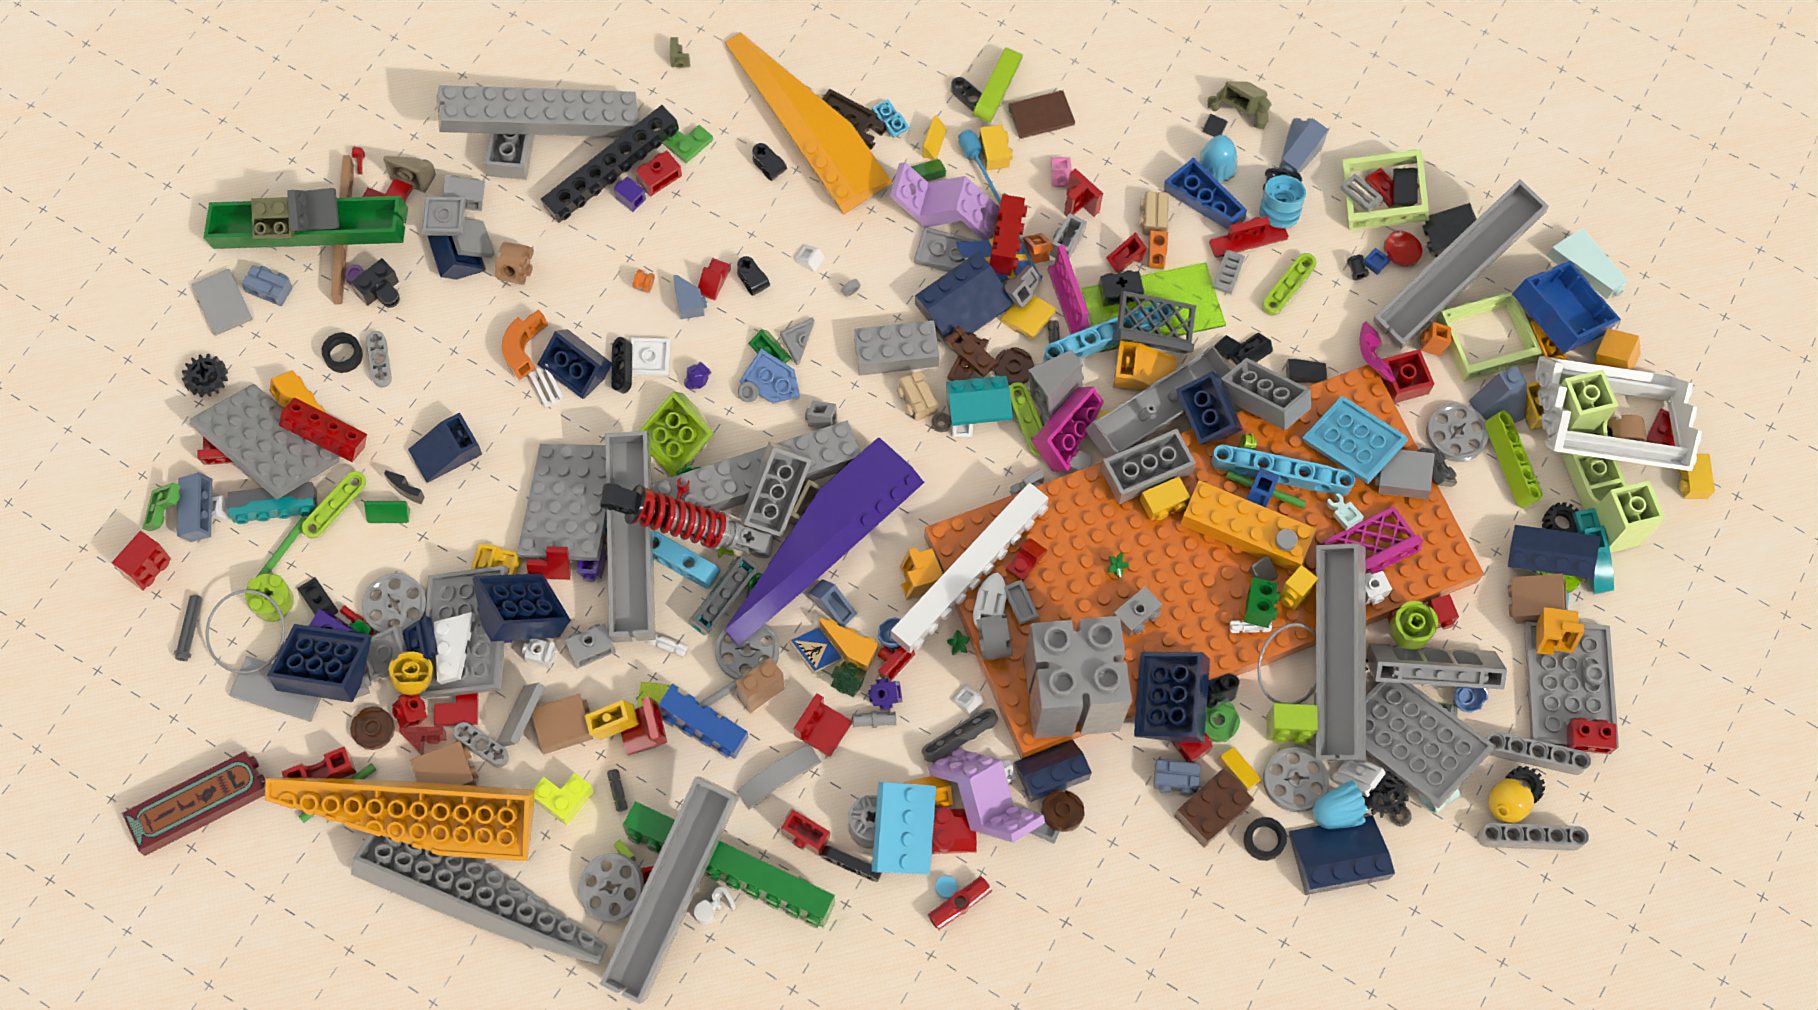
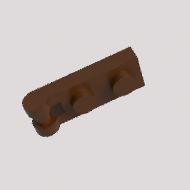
[943,326,998,378]
[947,333,989,381]

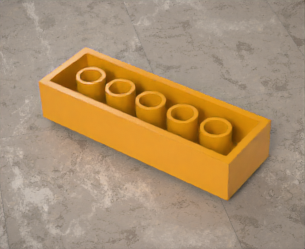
[1180,480,1316,572]

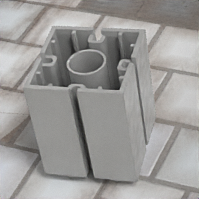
[1024,616,1132,739]

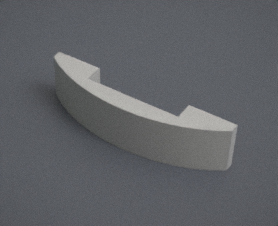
[737,745,821,809]

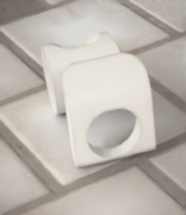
[694,887,736,924]

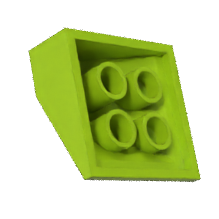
[639,391,714,477]

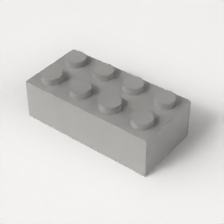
[484,134,534,180]
[854,320,940,376]
[1221,358,1311,430]
[1100,429,1196,504]
[740,441,812,537]

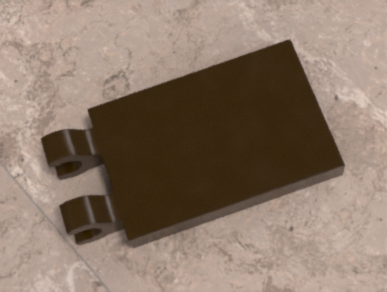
[822,89,886,150]

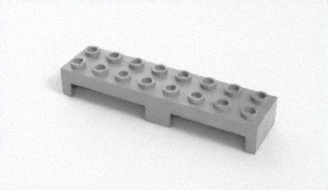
[1085,345,1231,459]

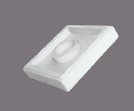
[630,337,671,378]

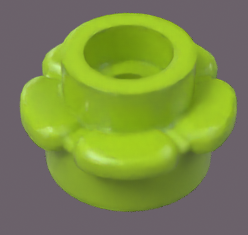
[1239,433,1257,450]

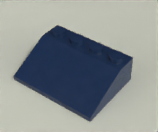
[915,251,1014,344]
[473,574,571,642]
[267,624,372,703]
[1134,652,1210,743]
[1289,815,1395,895]

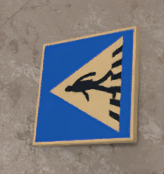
[788,626,844,674]

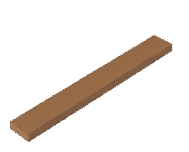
[331,155,354,304]

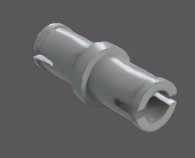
[852,711,896,728]

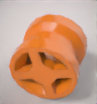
[633,269,655,293]

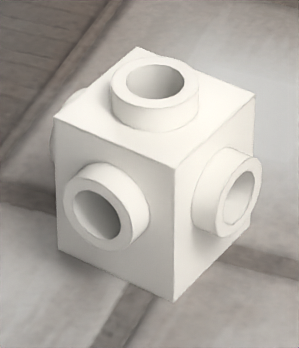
[1365,571,1392,605]

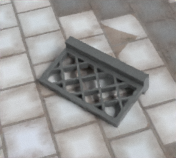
[1112,291,1196,354]

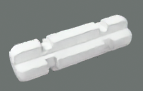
[1230,620,1272,633]
[647,634,688,656]

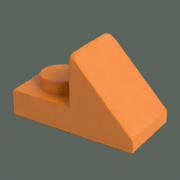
[1023,233,1053,264]

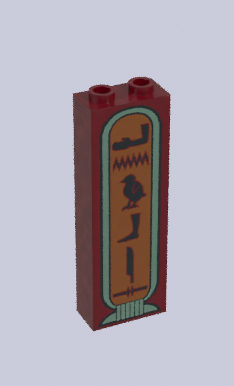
[122,751,265,856]

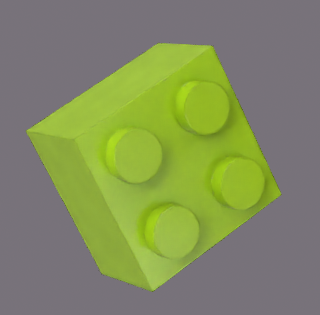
[1267,703,1318,745]

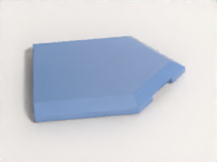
[739,349,800,404]

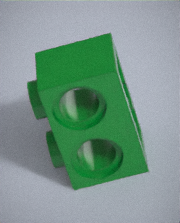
[1243,577,1280,628]

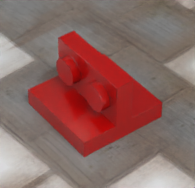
[1064,168,1103,217]

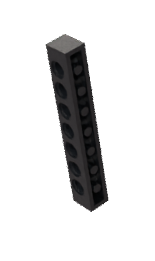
[541,105,679,223]

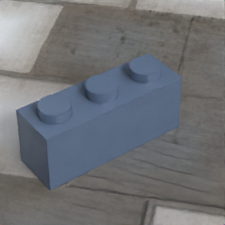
[177,472,213,542]

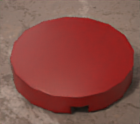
[1384,231,1423,267]

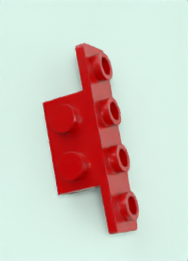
[1209,216,1289,258]

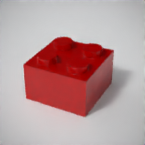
[1380,349,1435,403]
[111,530,171,591]

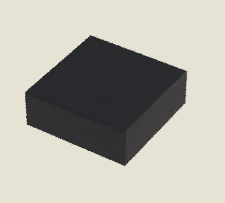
[1202,114,1228,137]
[1214,335,1242,360]

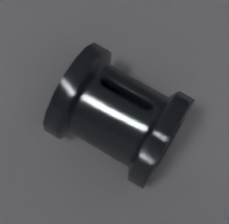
[1346,254,1369,280]

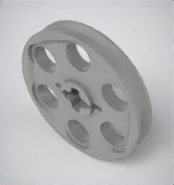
[1426,403,1489,462]
[362,573,427,635]
[715,624,779,680]
[1263,747,1329,812]
[579,853,645,921]

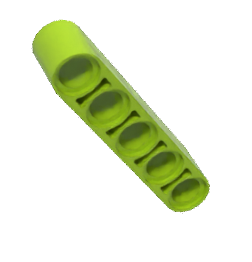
[972,47,1023,123]
[1485,410,1543,509]

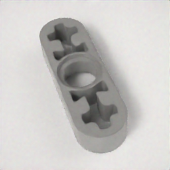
[367,331,392,388]
[453,722,509,767]

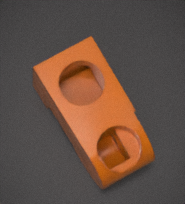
[1148,231,1168,269]

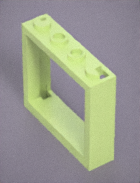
[1343,149,1429,230]
[1437,291,1542,382]

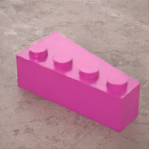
[1031,386,1104,472]

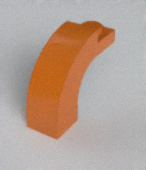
[502,309,548,381]

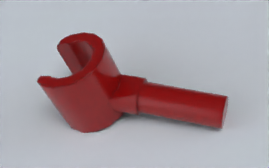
[352,147,365,174]
[676,478,690,499]

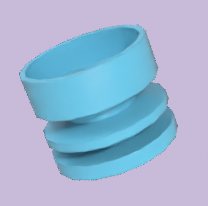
[1260,175,1306,228]

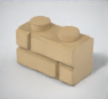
[1139,191,1169,235]
[897,371,938,421]

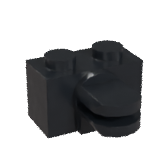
[351,258,400,308]

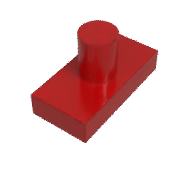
[878,646,916,682]

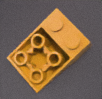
[1113,341,1177,391]

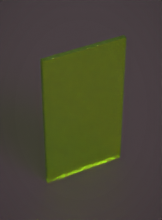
[1081,262,1226,352]

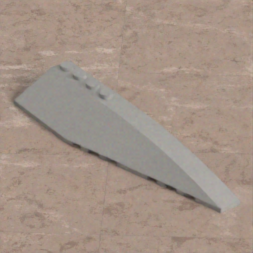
[351,834,608,964]

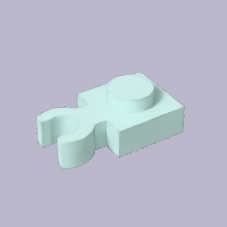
[1327,493,1364,531]

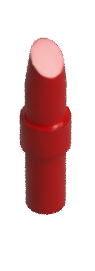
[340,605,374,635]

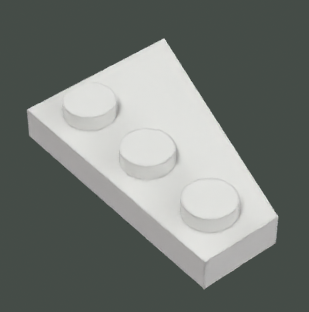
[434,612,476,684]

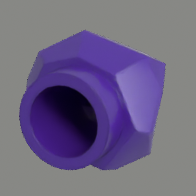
[684,361,712,389]

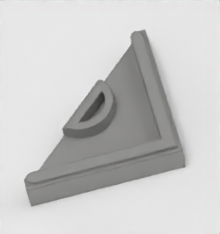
[780,318,814,365]

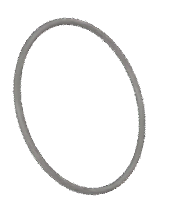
[206,590,285,674]
[1257,623,1316,704]

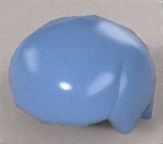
[877,617,901,649]
[1453,687,1488,713]

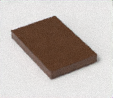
[1008,90,1075,139]

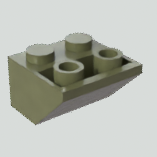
[251,197,295,239]

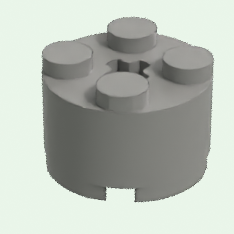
[976,614,1013,660]

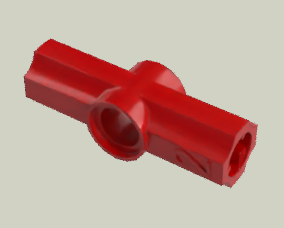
[928,876,992,931]

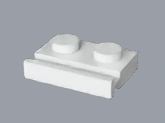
[1332,761,1386,797]

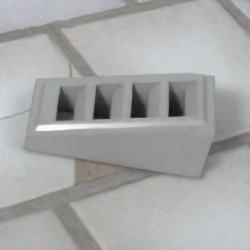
[1213,250,1245,294]

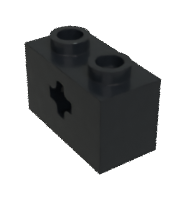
[1098,270,1144,306]

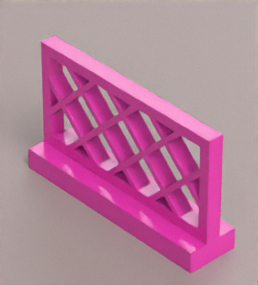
[1047,244,1090,335]
[1322,506,1423,574]

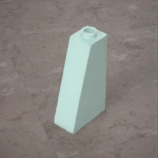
[1547,228,1628,299]

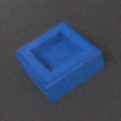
[1363,247,1390,275]

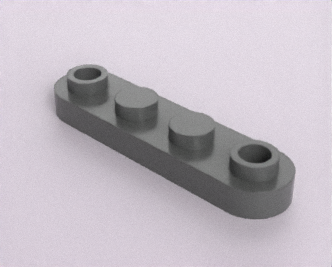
[921,708,998,763]

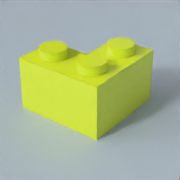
[533,773,594,826]

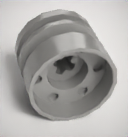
[849,795,877,849]

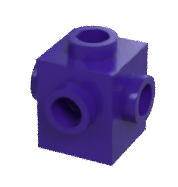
[868,678,903,710]

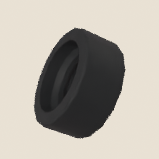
[321,332,363,373]
[1244,817,1287,861]

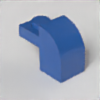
[1246,468,1280,508]

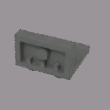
[287,188,339,231]

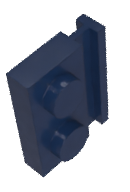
[403,616,438,660]

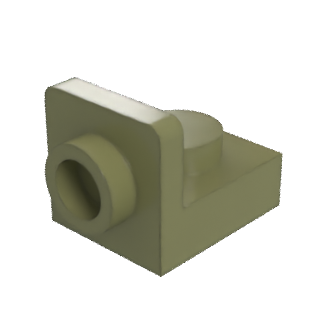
[670,37,690,68]

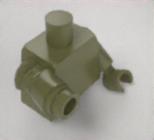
[1207,81,1272,129]

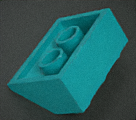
[946,376,1013,426]

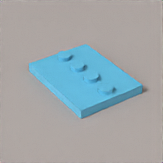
[1302,396,1408,484]
[872,782,936,874]

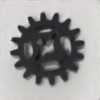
[182,354,228,398]
[1362,771,1409,818]

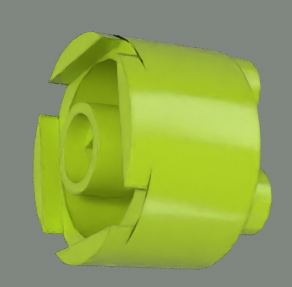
[245,573,294,622]
[1390,601,1438,649]

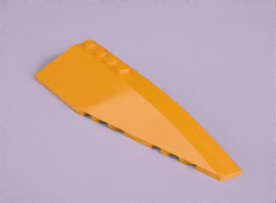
[725,32,892,215]
[265,778,535,861]

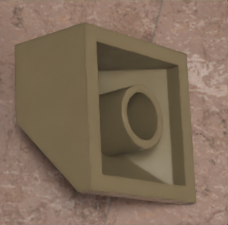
[383,156,436,193]

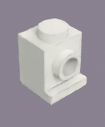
[522,639,557,669]

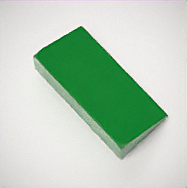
[911,159,946,181]
[748,329,792,364]
[364,501,410,523]

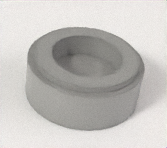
[841,279,861,297]
[738,382,759,402]
[1275,529,1298,551]
[1583,664,1606,686]

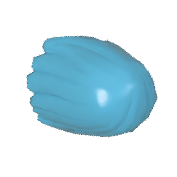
[1200,135,1237,183]
[1313,780,1368,829]

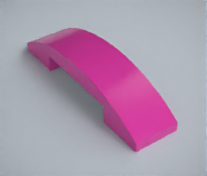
[1360,321,1395,382]

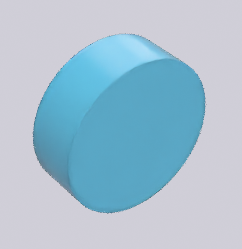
[935,876,957,899]

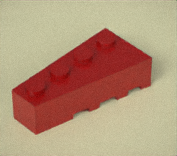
[989,194,1028,276]

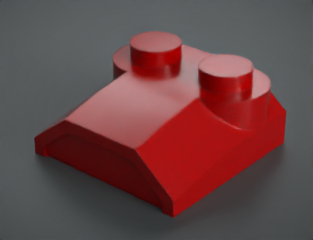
[932,807,977,854]

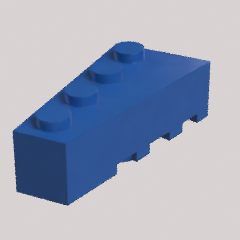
[1164,157,1247,230]
[659,683,748,759]

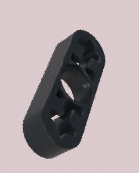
[951,77,995,118]
[611,337,632,394]
[820,845,882,882]

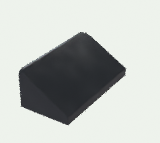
[1393,168,1418,207]
[1231,332,1273,365]

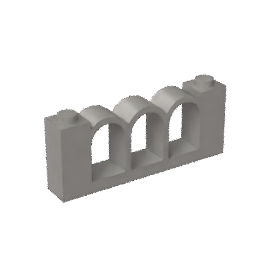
[1366,643,1507,690]

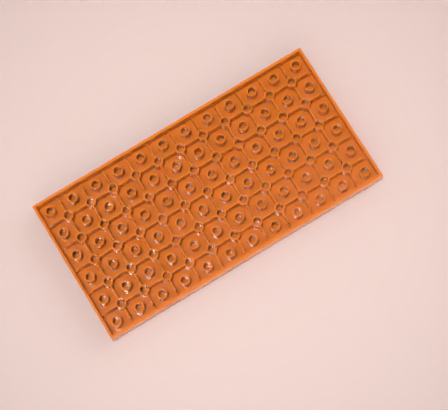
[924,365,1484,759]

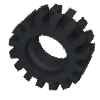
[1542,502,1579,533]
[1505,766,1545,804]

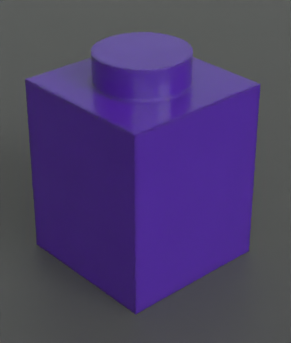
[614,176,646,212]

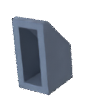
[673,275,707,319]
[808,579,857,627]

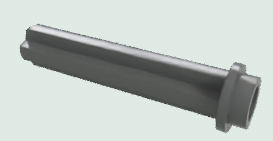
[173,595,202,661]

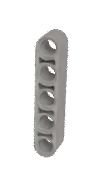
[1486,732,1591,775]
[1477,823,1589,851]

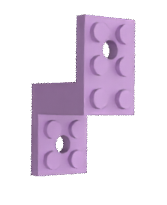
[890,162,999,240]
[928,749,1045,842]

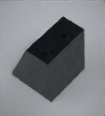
[1422,203,1477,257]

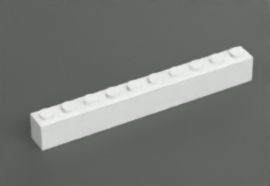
[891,482,1049,653]

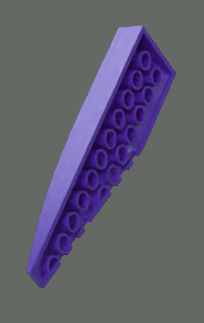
[724,437,925,646]

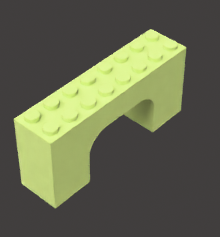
[1561,370,1665,553]

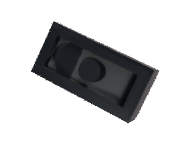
[1286,359,1327,383]
[297,577,338,615]

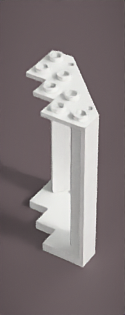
[1535,356,1702,471]

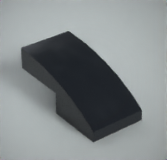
[384,470,425,505]

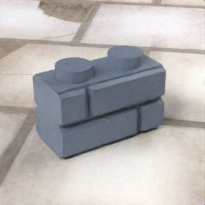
[242,265,292,306]
[1153,759,1200,796]

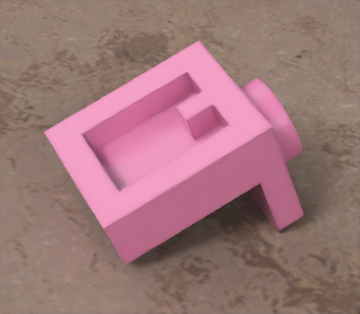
[1051,157,1072,186]

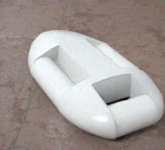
[973,573,1007,627]

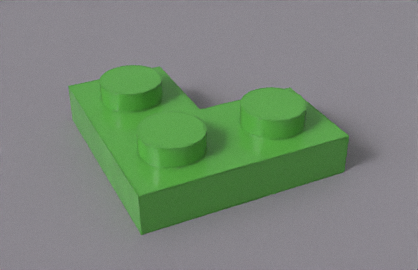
[662,124,713,164]
[142,483,181,532]

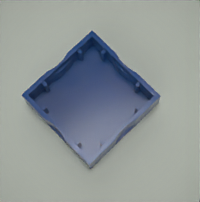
[1512,260,1621,354]

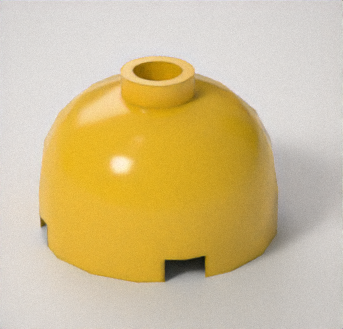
[389,652,433,695]
[1488,778,1534,823]

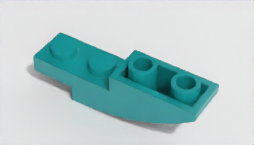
[1573,508,1614,595]

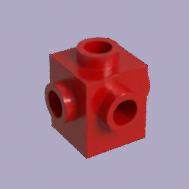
[392,694,427,729]

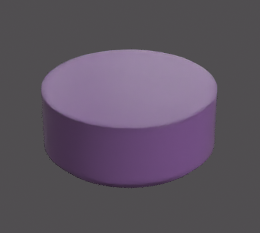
[344,265,364,285]

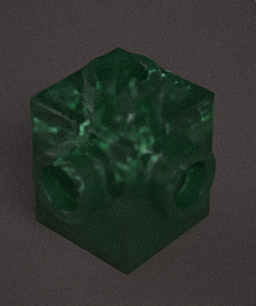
[831,661,867,697]

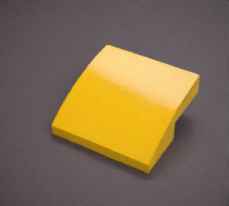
[1000,296,1057,340]
[470,543,522,575]

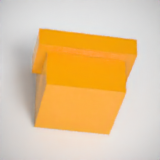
[1592,329,1641,370]
[900,548,943,600]
[1536,607,1584,655]

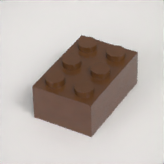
[1174,768,1255,848]

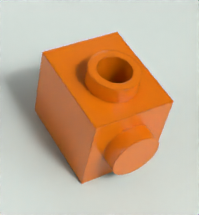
[1420,322,1451,356]

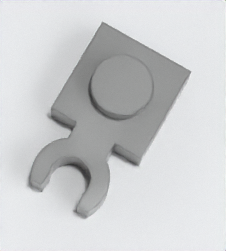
[1009,470,1045,495]

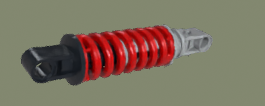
[600,483,773,558]

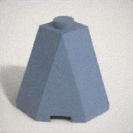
[1279,118,1329,174]
[1469,366,1527,423]

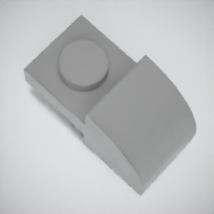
[1005,265,1042,308]

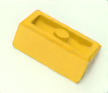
[922,115,947,160]
[1218,747,1262,792]

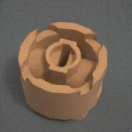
[495,241,534,285]
[1607,414,1647,442]

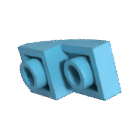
[872,99,910,138]

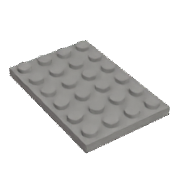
[189,384,340,499]
[517,444,607,561]
[420,565,508,699]
[1524,621,1619,748]
[1366,682,1495,809]

